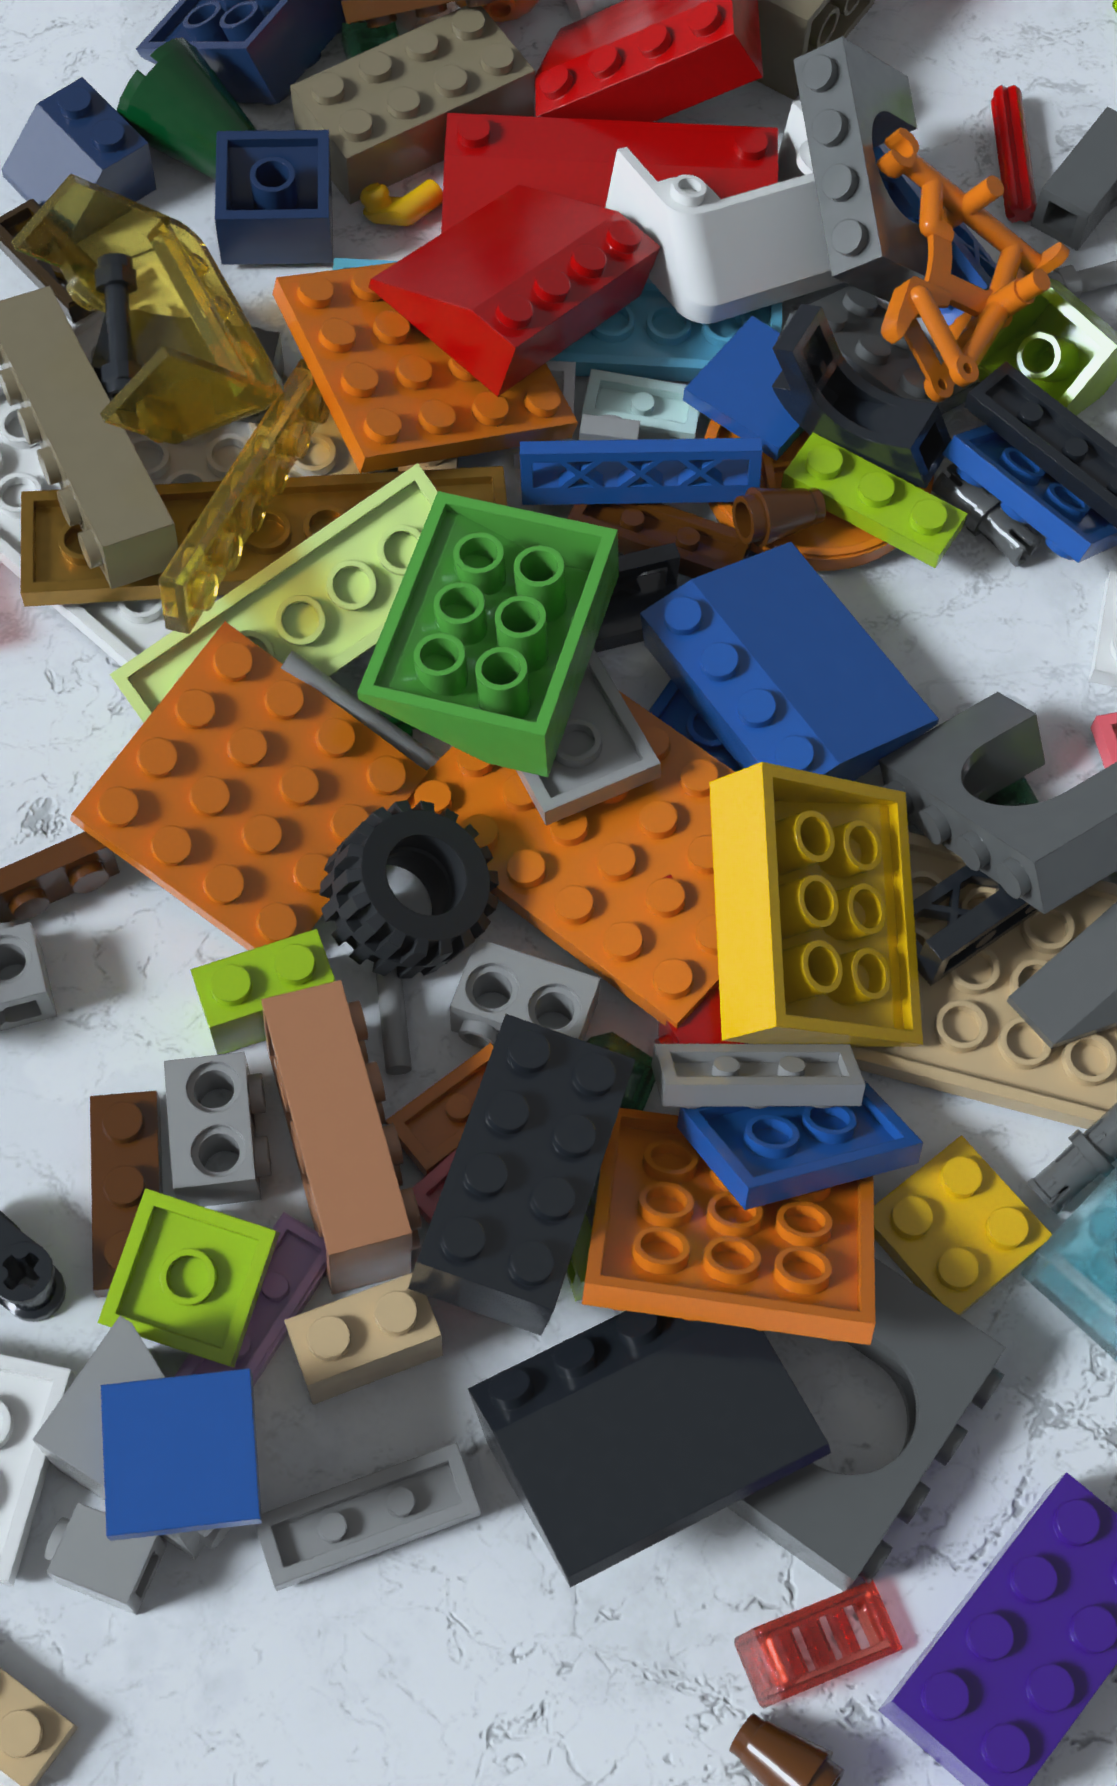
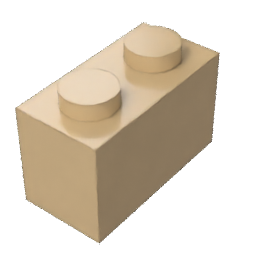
[284,1272,443,1405]

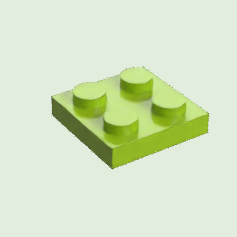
[98,1188,280,1367]

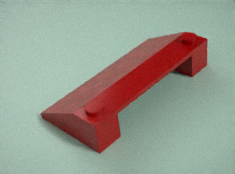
[441,113,778,234]

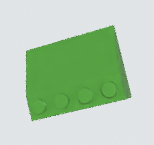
[357,491,619,777]

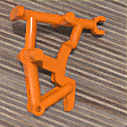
[876,127,1070,403]

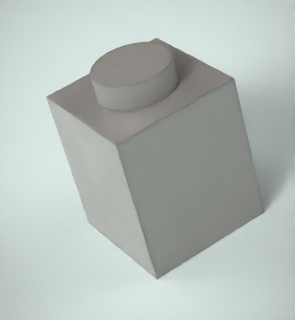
[45,1502,167,1615]

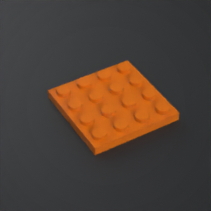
[272,262,578,473]
[70,621,428,950]
[582,1108,876,1345]

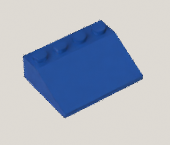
[640,542,939,781]

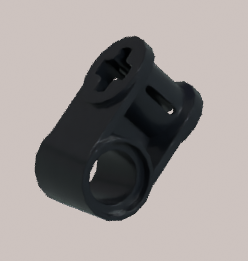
[0,1211,66,1322]

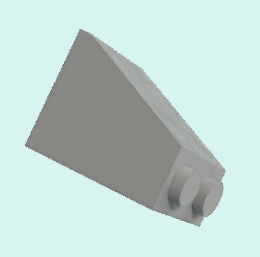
[32,1316,231,1560]

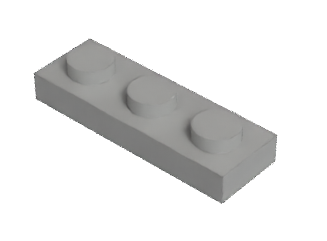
[651,1044,866,1109]
[255,1442,480,1591]

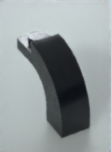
[772,303,951,488]

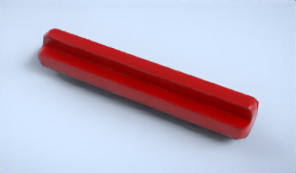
[991,85,1037,223]

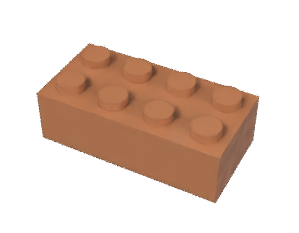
[261,980,422,1295]

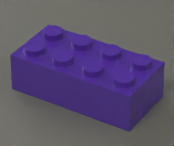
[878,1472,1117,1786]

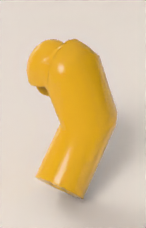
[360,179,443,226]

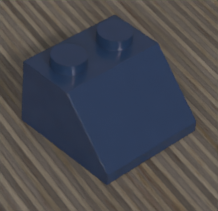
[1,77,157,239]
[215,130,333,265]

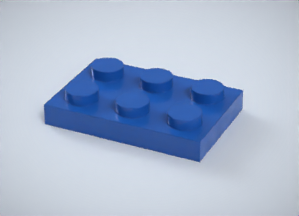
[942,425,1117,563]
[677,1080,923,1210]

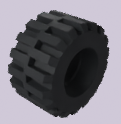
[320,800,499,979]

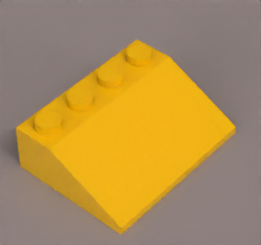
[709,762,923,1047]

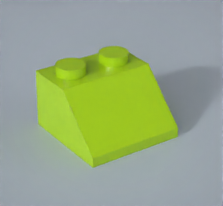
[978,278,1117,415]

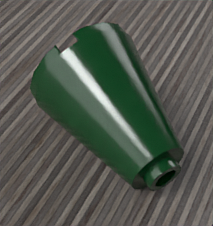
[116,37,258,179]

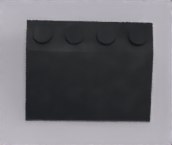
[467,1311,831,1588]

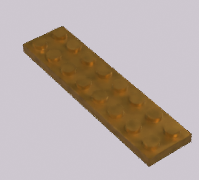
[20,466,507,607]

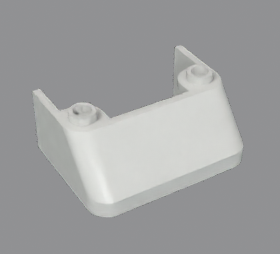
[605,100,843,324]

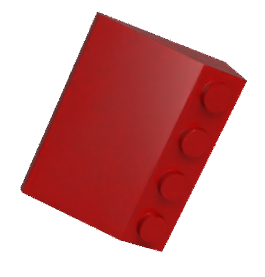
[535,0,763,122]
[368,185,661,397]

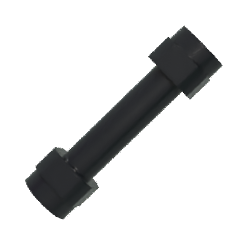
[94,253,144,403]

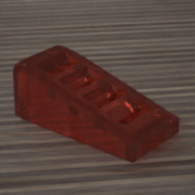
[734,1580,903,1708]

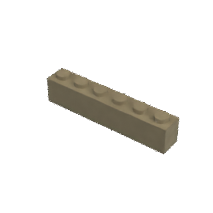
[0,286,182,589]

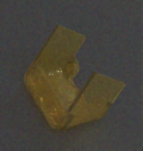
[11,173,284,445]

